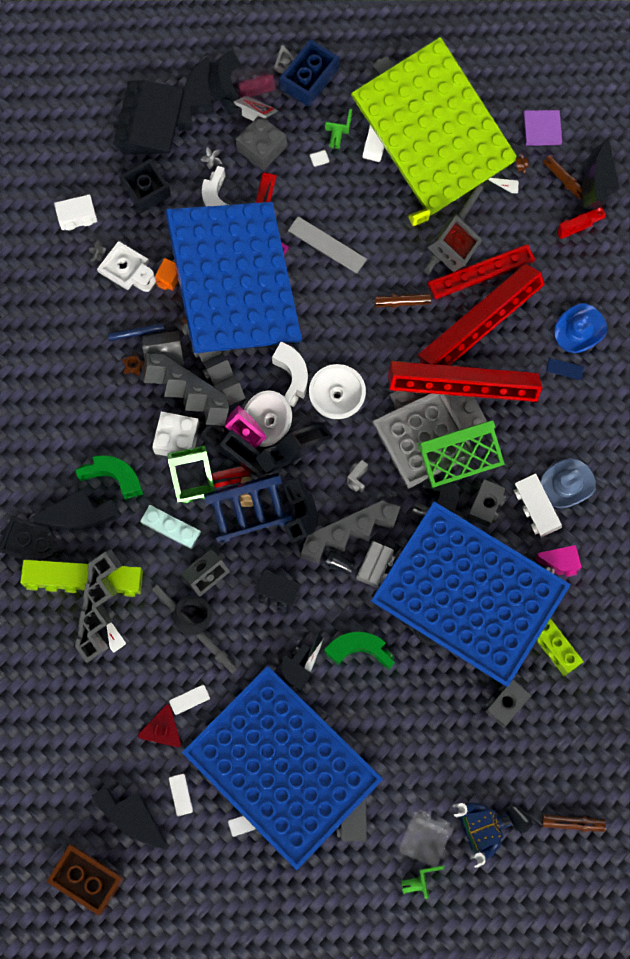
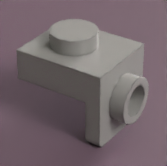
[347,460,368,493]

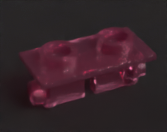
[237,73,276,97]

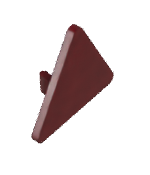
[138,705,181,748]

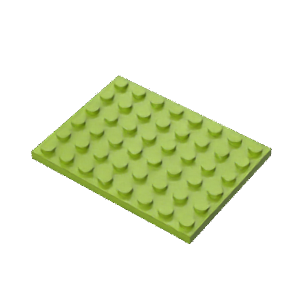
[351,37,517,217]

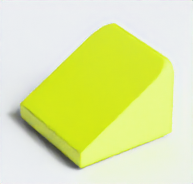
[408,209,430,226]

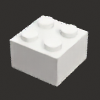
[152,412,200,456]

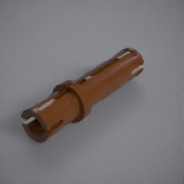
[543,155,583,200]
[375,293,431,308]
[542,814,606,833]

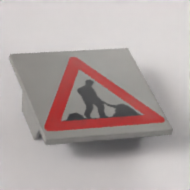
[234,95,278,121]

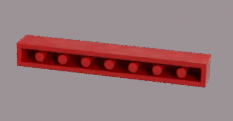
[418,264,545,366]
[387,361,542,402]

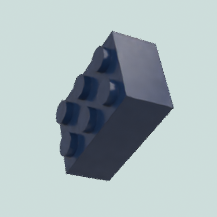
[280,39,339,107]

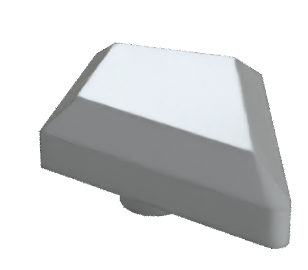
[274,45,295,74]

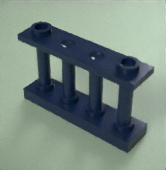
[204,473,292,543]

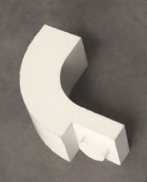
[202,166,228,207]
[272,342,308,407]

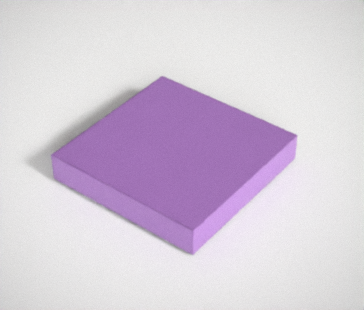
[523,110,562,146]

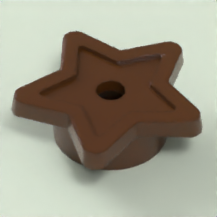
[122,353,144,376]

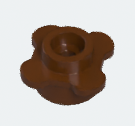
[516,152,529,174]

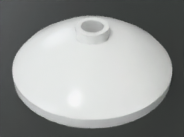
[309,364,366,419]
[244,391,292,447]

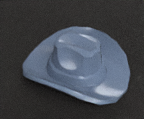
[540,458,596,509]

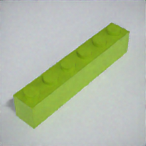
[21,560,143,597]

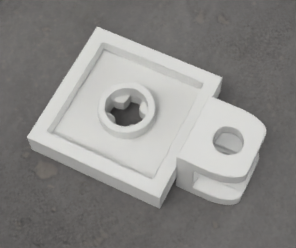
[97,241,156,292]

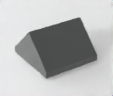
[142,331,184,367]

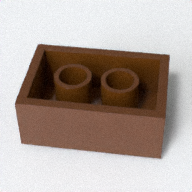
[46,844,125,916]

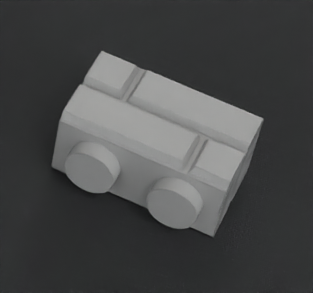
[356,541,395,588]

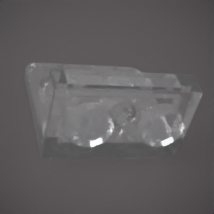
[399,810,454,867]

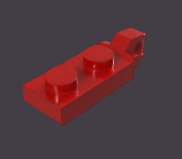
[557,207,606,239]

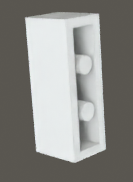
[514,474,562,538]

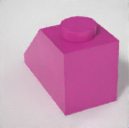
[225,405,267,449]
[535,545,582,577]

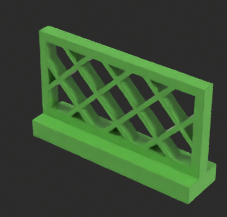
[417,420,505,488]

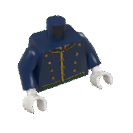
[453,803,511,868]

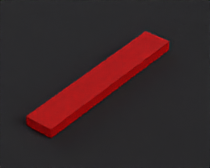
[427,244,535,300]

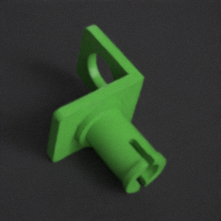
[325,109,352,149]
[401,865,445,899]

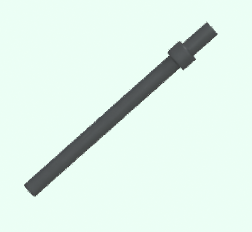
[424,185,483,273]
[152,585,238,674]

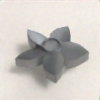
[200,147,221,169]
[89,241,106,262]

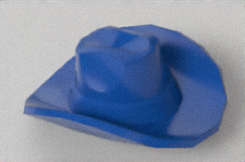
[554,303,608,353]

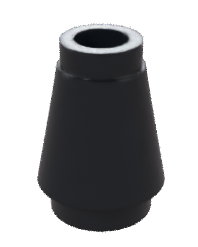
[324,551,354,574]
[505,803,534,835]

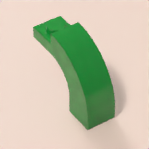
[75,456,143,499]
[324,632,395,671]

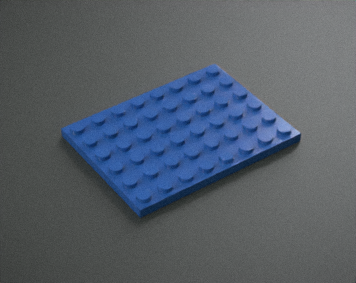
[165,202,302,354]
[371,502,571,688]
[182,666,383,871]

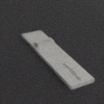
[288,217,367,274]

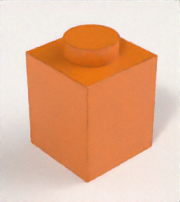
[155,258,179,291]

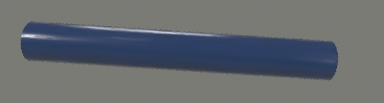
[108,323,164,341]

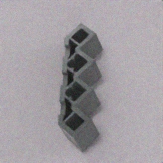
[180,316,245,406]
[142,353,229,426]
[301,501,400,564]
[75,550,122,663]

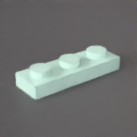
[140,505,201,549]

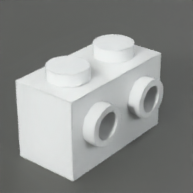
[54,195,97,230]

